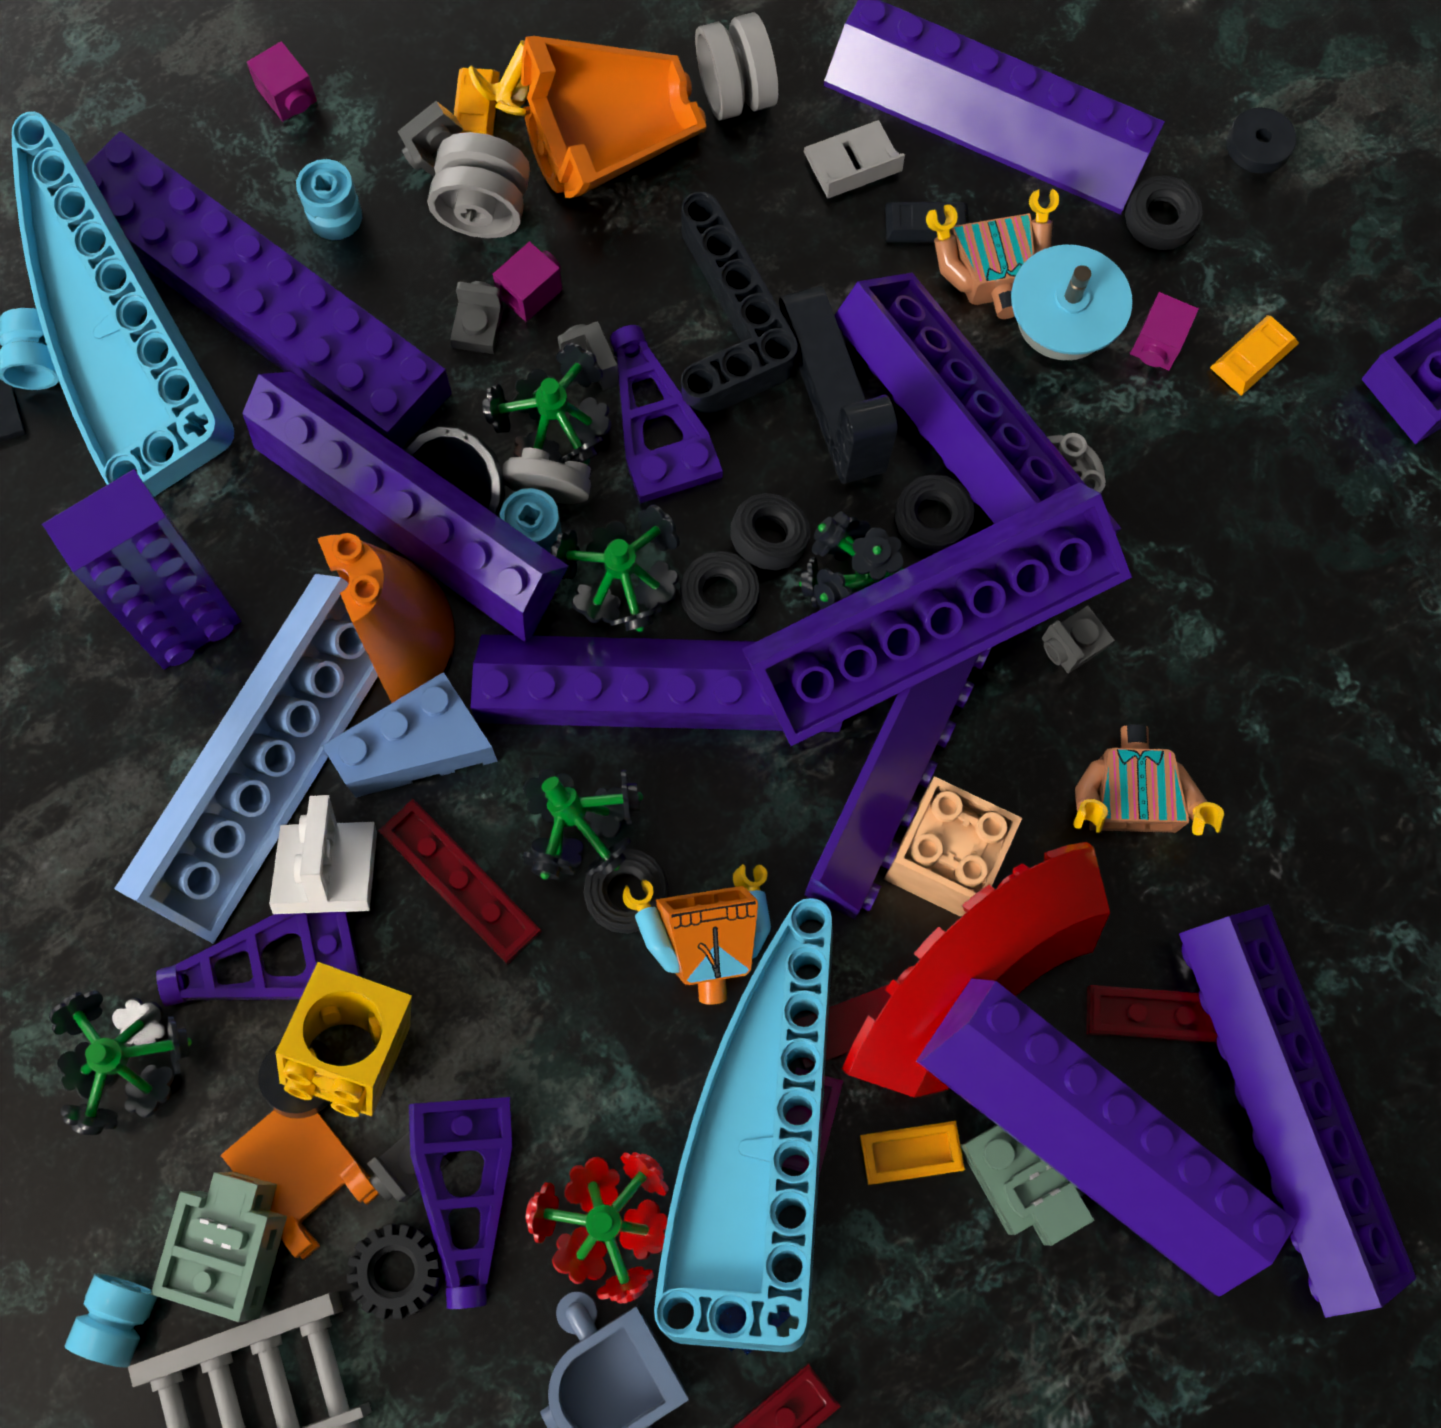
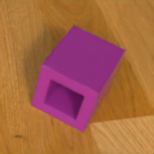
[247,41,317,122]
[493,241,562,322]
[1130,292,1199,371]

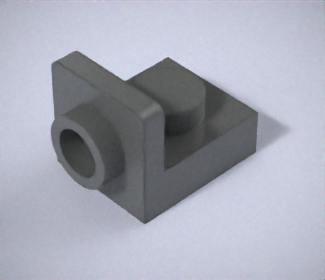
[397,101,463,177]
[450,281,504,354]
[558,321,619,391]
[1042,606,1115,674]
[367,1131,451,1203]

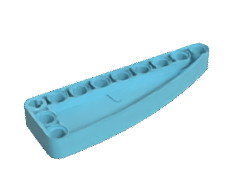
[12,112,234,497]
[654,898,833,1352]

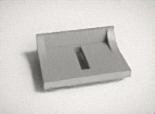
[804,120,905,198]

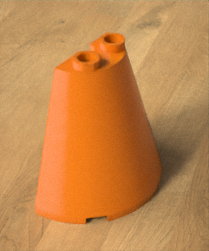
[521,36,707,198]
[317,533,455,703]

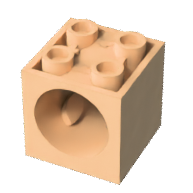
[884,776,1022,917]

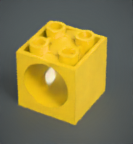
[276,962,412,1117]

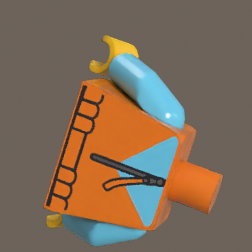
[623,864,771,1005]

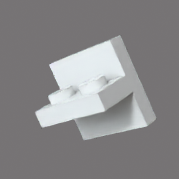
[269,795,377,914]

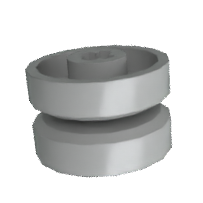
[695,12,779,121]
[427,132,530,238]

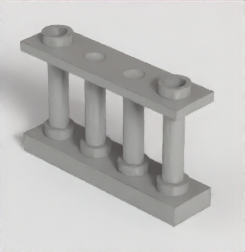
[128,1292,372,1428]

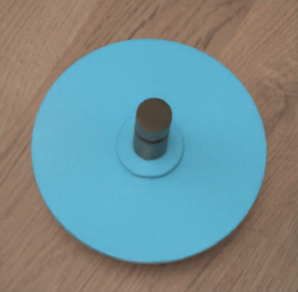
[1011,245,1132,360]

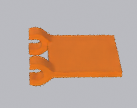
[221,1110,379,1260]

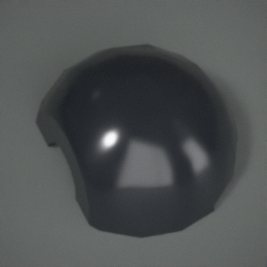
[404,427,505,516]

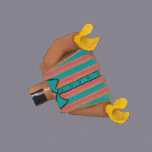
[926,189,1059,319]
[1073,724,1224,836]

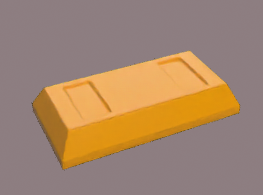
[454,68,500,136]
[1210,315,1299,396]
[860,1121,965,1185]

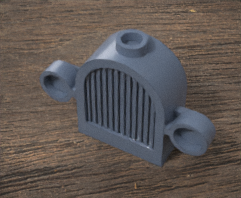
[540,1291,689,1428]

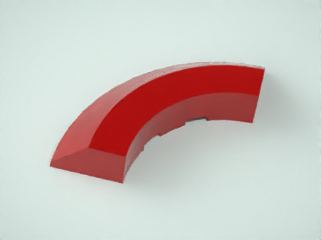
[842,842,1110,1097]

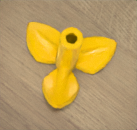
[469,40,528,116]

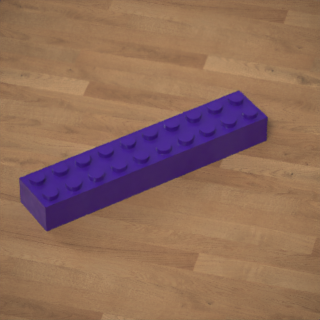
[79,131,452,449]

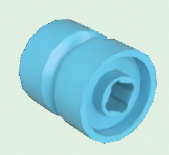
[296,159,362,240]
[0,308,59,390]
[500,488,562,552]
[64,1273,158,1368]

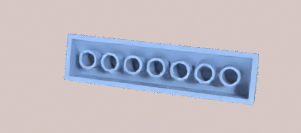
[115,574,378,944]

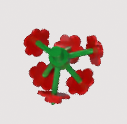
[526,1152,669,1304]

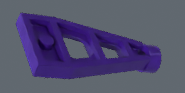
[609,325,723,503]
[156,912,361,1007]
[409,1097,512,1309]

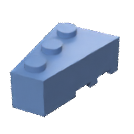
[322,672,498,797]

